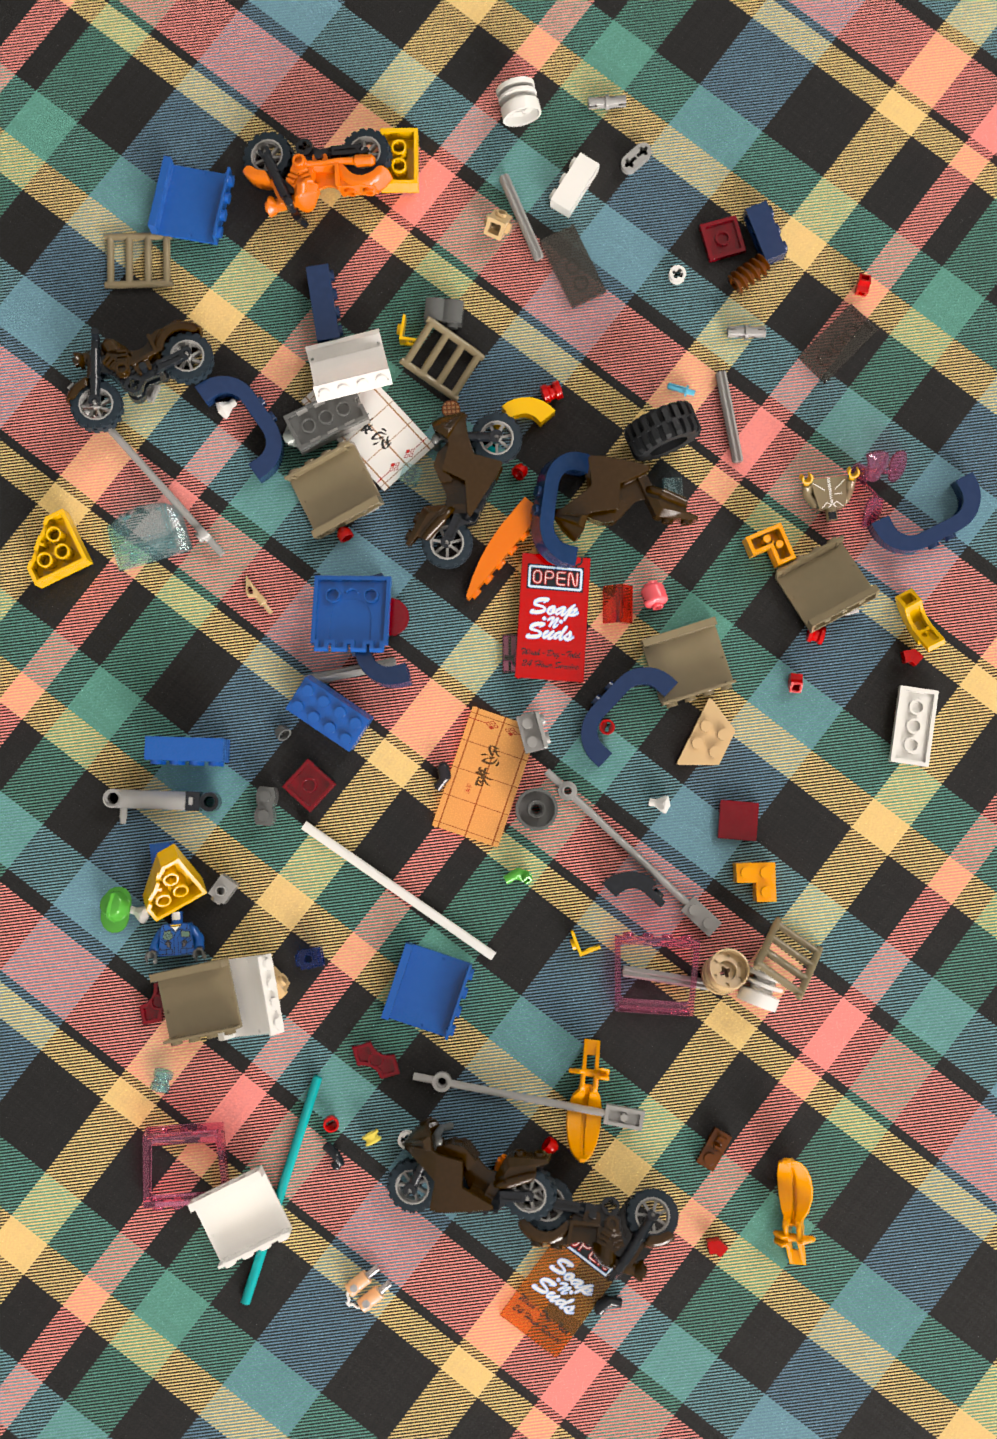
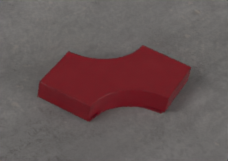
[139,982,164,1025]
[352,1041,400,1079]

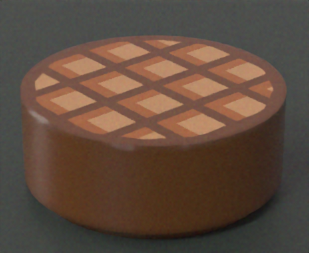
[442,400,461,416]

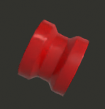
[805,626,826,645]

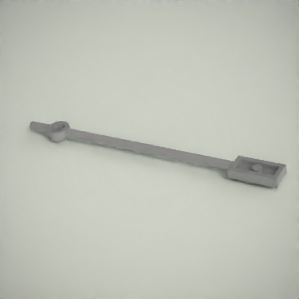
[67,382,225,557]
[544,769,722,937]
[413,1071,645,1131]

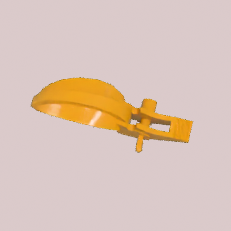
[566,1039,610,1163]
[773,1158,816,1265]

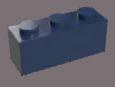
[742,201,788,265]

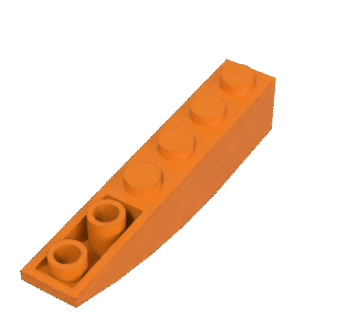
[466,497,533,601]

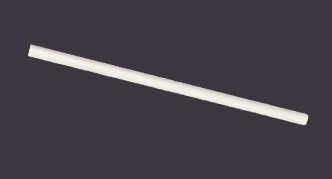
[301,821,496,960]

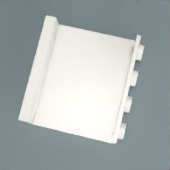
[305,329,393,403]
[218,953,285,1041]
[187,1165,292,1269]

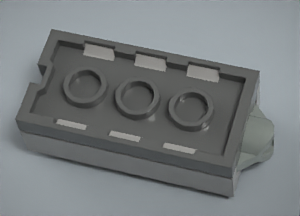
[283,393,371,456]

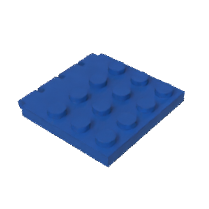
[310,575,392,653]

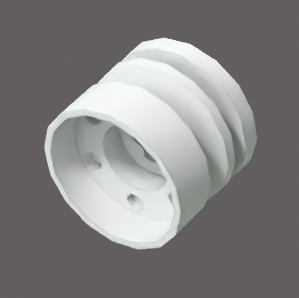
[496,76,541,127]
[737,966,783,1012]

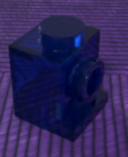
[295,945,326,970]

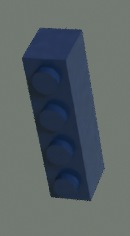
[306,264,344,343]

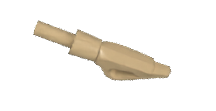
[245,576,273,615]

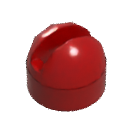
[511,463,528,480]
[337,526,354,543]
[599,719,615,735]
[323,1115,339,1133]
[541,1136,559,1154]

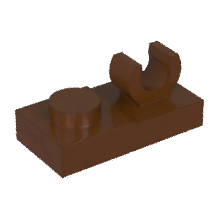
[695,1126,732,1172]

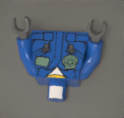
[145,911,207,964]

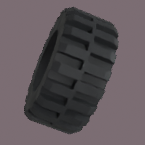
[624,401,701,462]

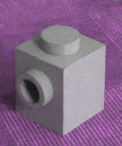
[208,873,240,905]

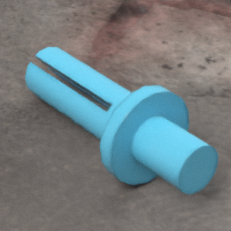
[667,382,695,397]

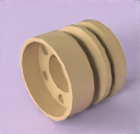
[701,948,750,995]

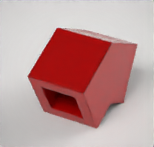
[854,273,871,297]
[900,649,924,666]
[788,673,803,693]
[706,1237,728,1258]

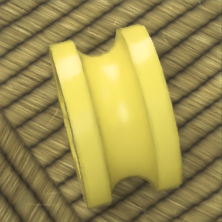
[362,1129,382,1147]

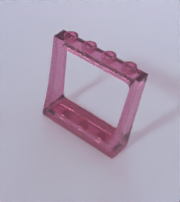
[615,932,700,1016]
[143,1122,229,1211]

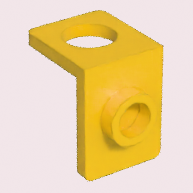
[397,314,421,348]
[570,929,601,956]

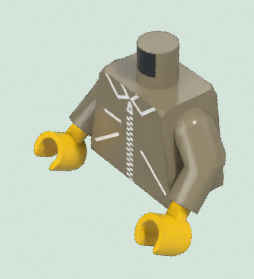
[799,466,860,522]

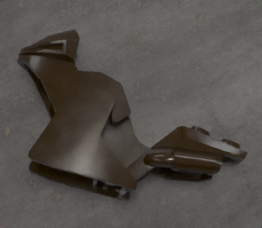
[554,455,698,542]

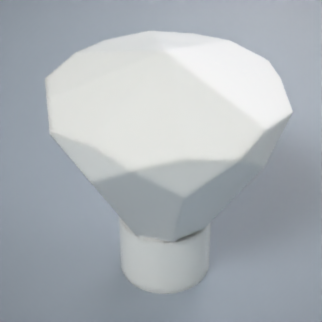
[215,399,237,419]
[649,796,670,814]
[130,906,150,924]

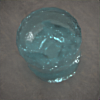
[150,1068,174,1093]

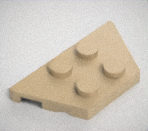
[676,698,736,765]

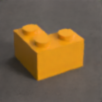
[742,523,796,569]
[733,862,776,902]

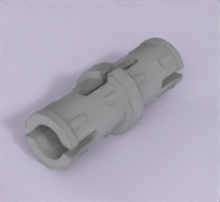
[588,94,626,110]
[727,324,766,340]

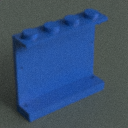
[148,156,235,245]
[381,942,475,1040]

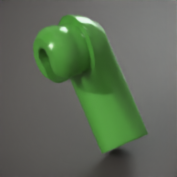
[503,868,533,884]

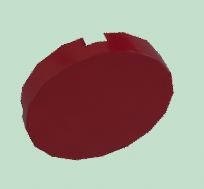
[389,598,409,636]

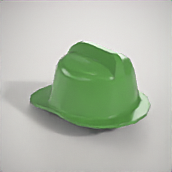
[100,887,132,933]

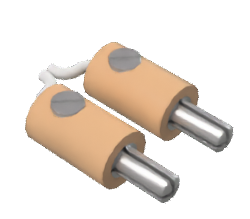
[345,1265,392,1312]

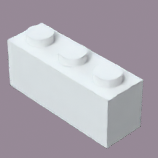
[549,152,600,218]

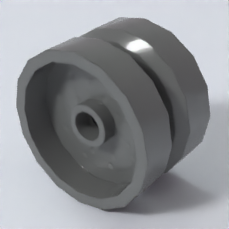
[515,788,558,830]

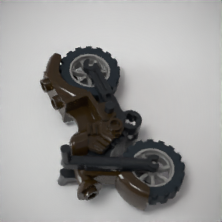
[66,319,215,433]
[517,1177,679,1283]

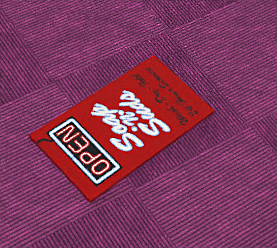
[515,552,591,683]

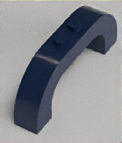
[195,376,284,483]
[531,452,590,569]
[867,472,981,554]
[351,573,413,688]
[581,667,678,768]

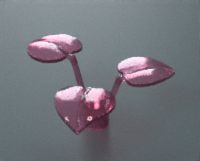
[851,450,907,528]

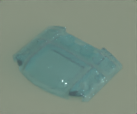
[107,503,193,571]

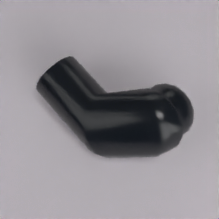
[433,761,451,791]
[322,1141,345,1170]
[594,1295,622,1315]

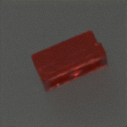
[603,584,633,624]

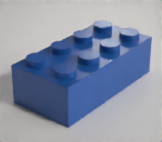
[285,675,374,752]
[144,736,230,767]

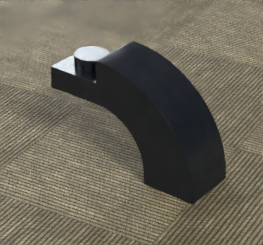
[601,871,665,908]

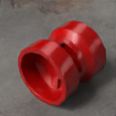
[540,380,563,404]

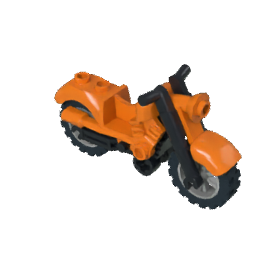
[243,128,393,228]

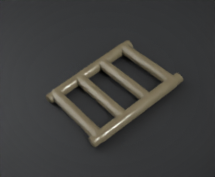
[104,232,174,289]
[399,316,485,402]
[753,917,823,1000]

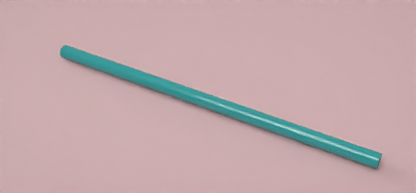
[240,1075,323,1305]

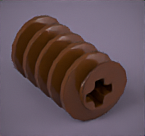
[728,253,770,294]

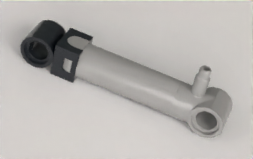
[103,789,222,824]

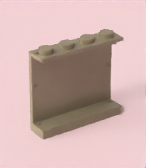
[284,440,385,540]
[775,535,880,633]
[640,616,737,708]
[149,957,243,1046]

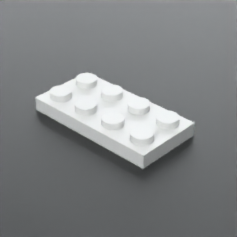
[889,685,939,767]

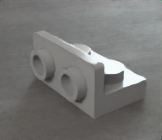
[516,711,551,754]

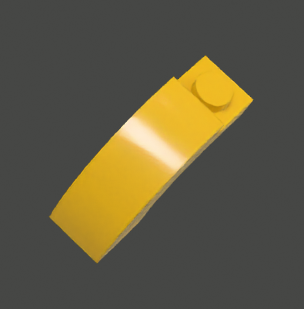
[492,397,555,430]
[895,588,945,652]

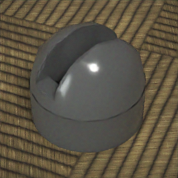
[274,724,291,741]

